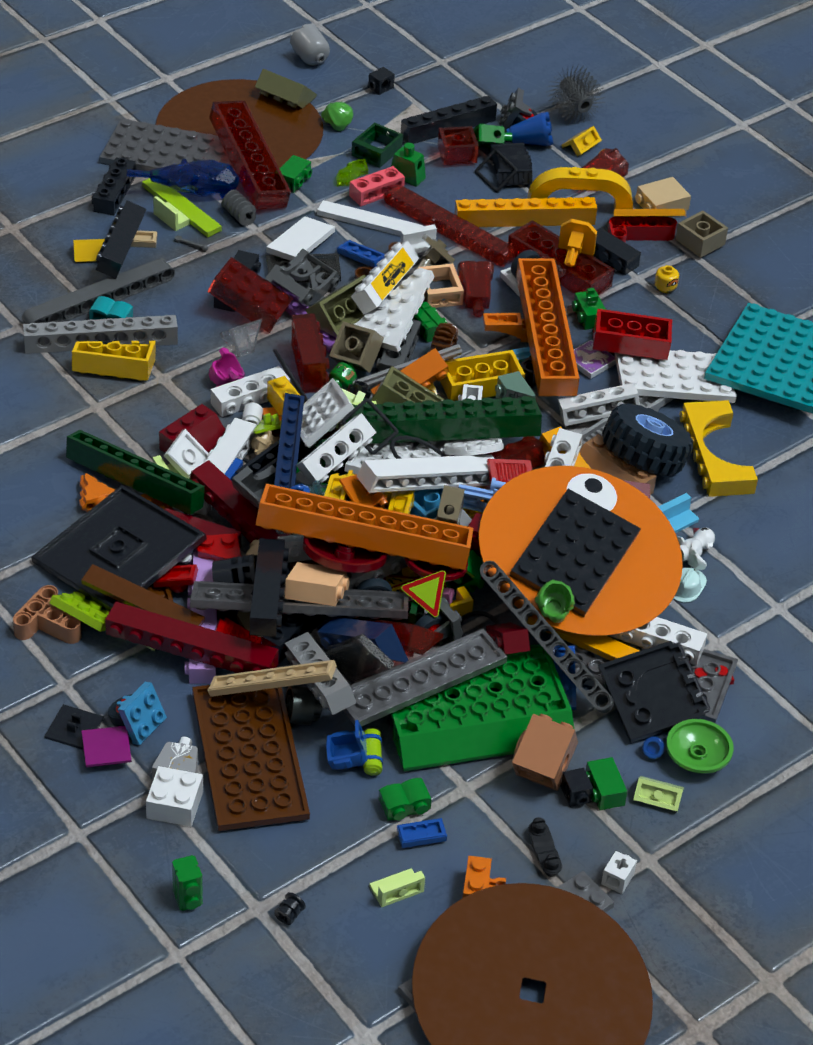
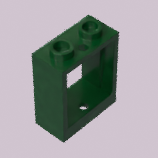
[351,122,403,168]

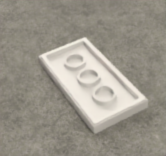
[266,216,335,261]

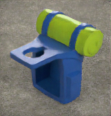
[326,720,383,776]

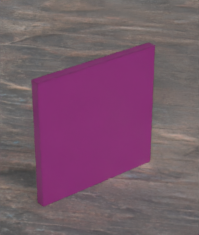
[82,726,132,767]

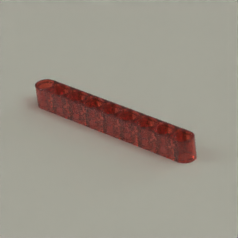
[383,184,517,267]

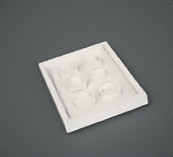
[300,378,354,448]

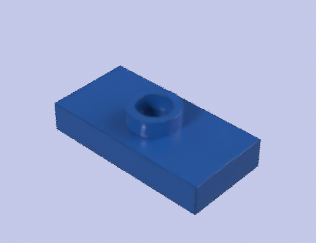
[396,818,447,848]

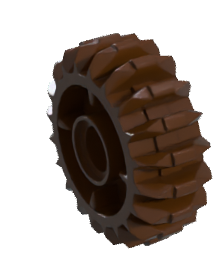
[430,323,458,361]

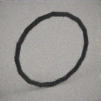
[273,349,308,402]
[390,435,446,459]

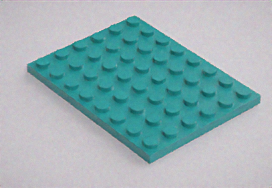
[704,303,813,414]

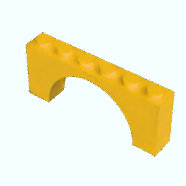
[679,400,758,497]

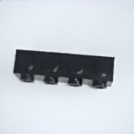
[91,157,136,216]
[235,438,305,477]

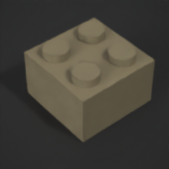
[675,211,728,258]
[329,321,384,373]

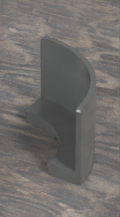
[232,465,276,509]

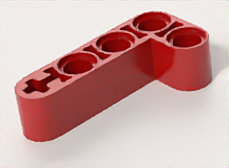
[608,217,677,243]

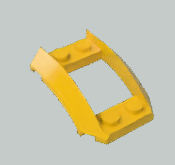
[324,470,415,514]

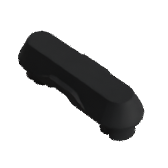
[528,817,562,877]

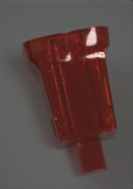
[581,148,629,192]
[457,261,494,317]

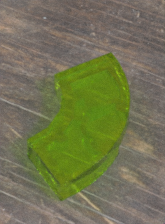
[336,159,368,186]

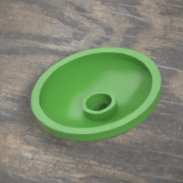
[666,719,734,773]

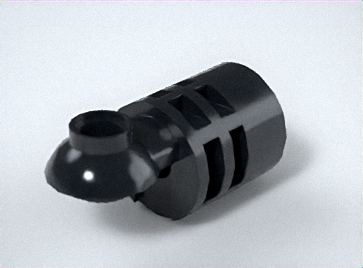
[212,554,290,584]

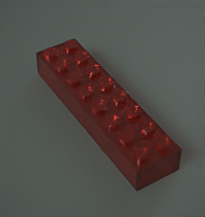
[209,100,291,210]

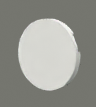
[444,438,504,456]

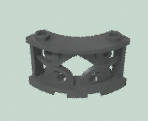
[265,248,340,306]

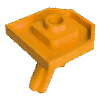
[558,219,597,267]

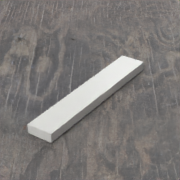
[317,200,423,236]

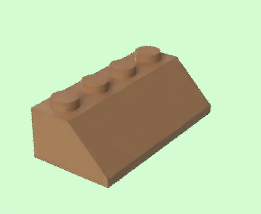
[580,434,656,495]

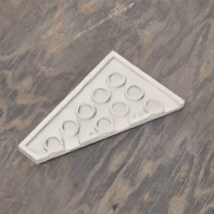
[354,268,434,352]

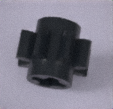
[347,381,371,399]

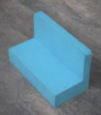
[658,493,699,533]

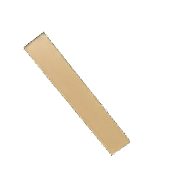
[208,660,337,697]

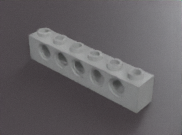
[285,632,357,715]

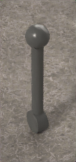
[175,236,208,251]

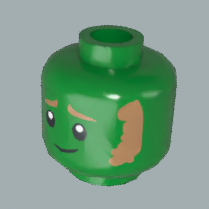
[329,362,357,390]

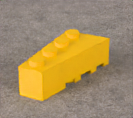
[72,341,156,381]

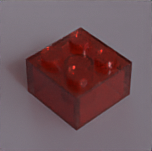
[438,126,479,165]

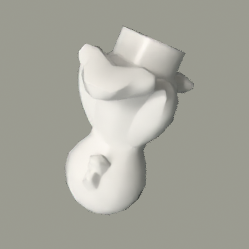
[677,527,715,571]

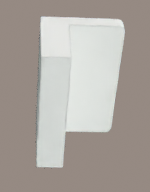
[400,224,437,256]

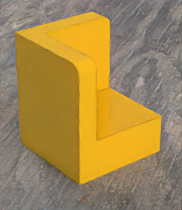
[449,586,473,617]

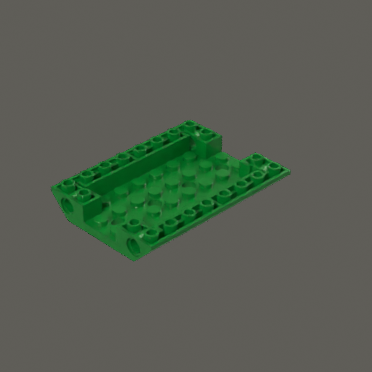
[372,644,574,771]

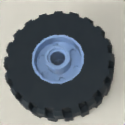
[602,403,693,476]

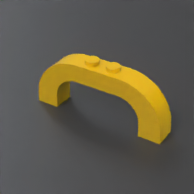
[527,167,633,210]

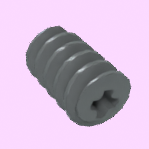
[221,190,256,226]

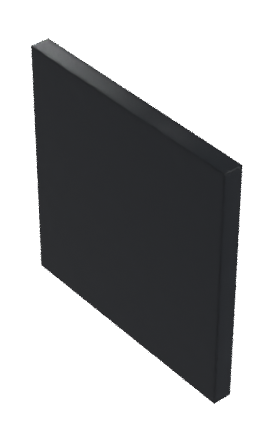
[44,704,104,750]

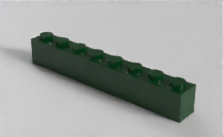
[66,430,205,515]

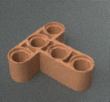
[13,585,82,644]

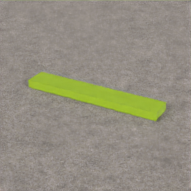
[142,175,222,238]

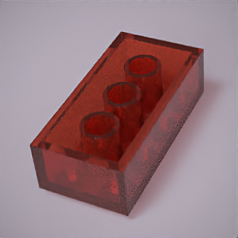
[207,257,293,333]
[291,313,329,393]

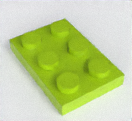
[49,592,110,632]

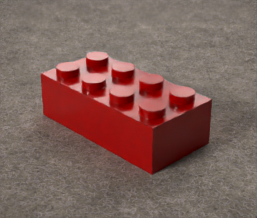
[592,309,672,360]

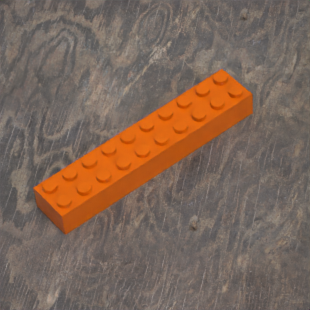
[516,258,580,397]
[256,484,473,570]

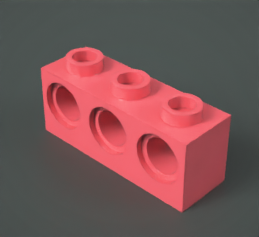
[349,166,405,207]

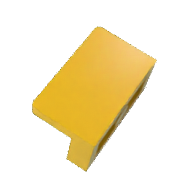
[561,126,602,156]
[73,239,105,262]

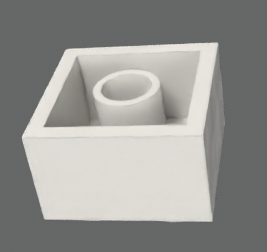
[146,766,203,827]

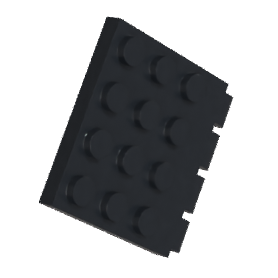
[598,641,711,743]

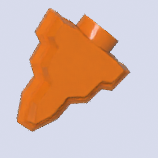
[79,473,115,512]

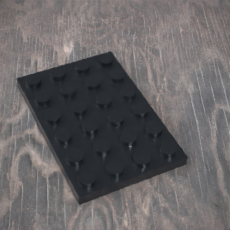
[510,488,641,617]

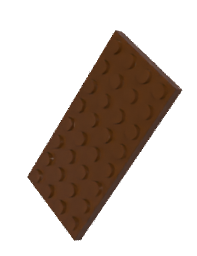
[192,685,310,831]

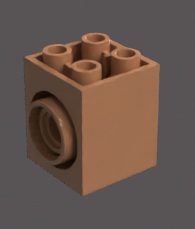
[512,714,578,791]

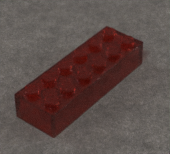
[507,220,614,295]

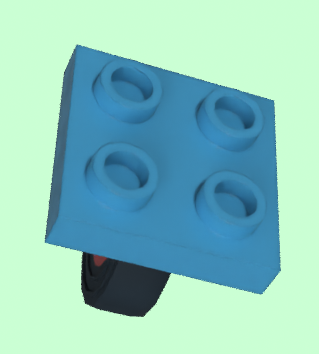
[108,681,167,745]

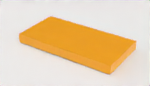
[614,209,686,217]

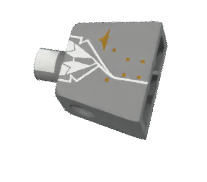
[152,737,198,781]

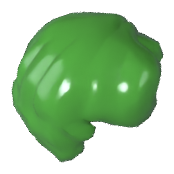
[321,102,353,131]
[535,580,575,623]

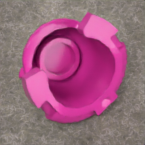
[209,348,245,387]

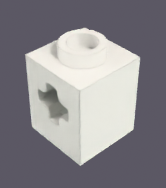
[601,851,637,894]

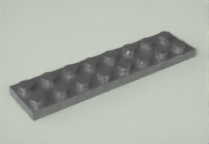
[343,629,507,726]

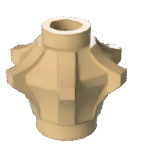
[251,430,279,455]

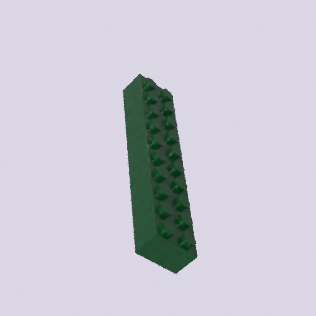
[338,396,542,444]

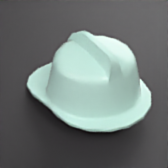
[673,567,707,603]

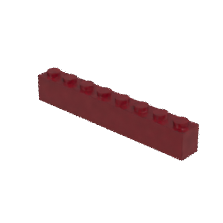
[105,602,279,673]

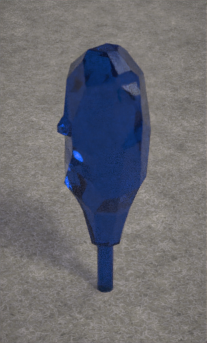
[126,158,239,199]

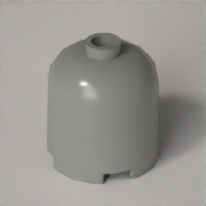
[290,24,330,66]

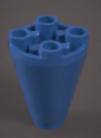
[506,112,554,146]

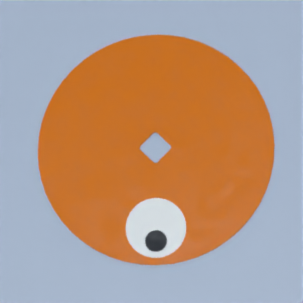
[479,466,683,636]

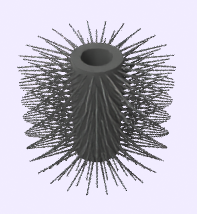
[547,64,605,124]

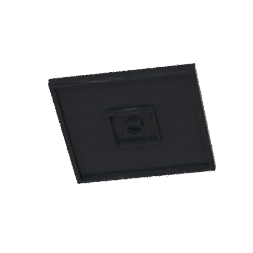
[31,485,207,611]

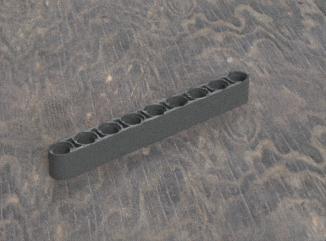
[22,258,175,324]
[480,561,614,713]

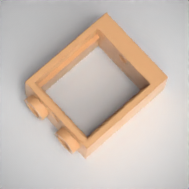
[418,263,464,308]

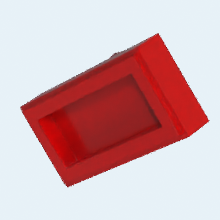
[153,564,198,593]

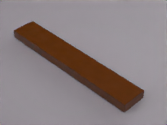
[81,564,205,626]

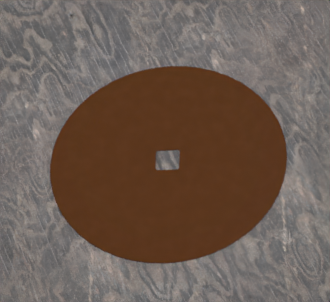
[156,79,324,177]
[412,883,653,1045]

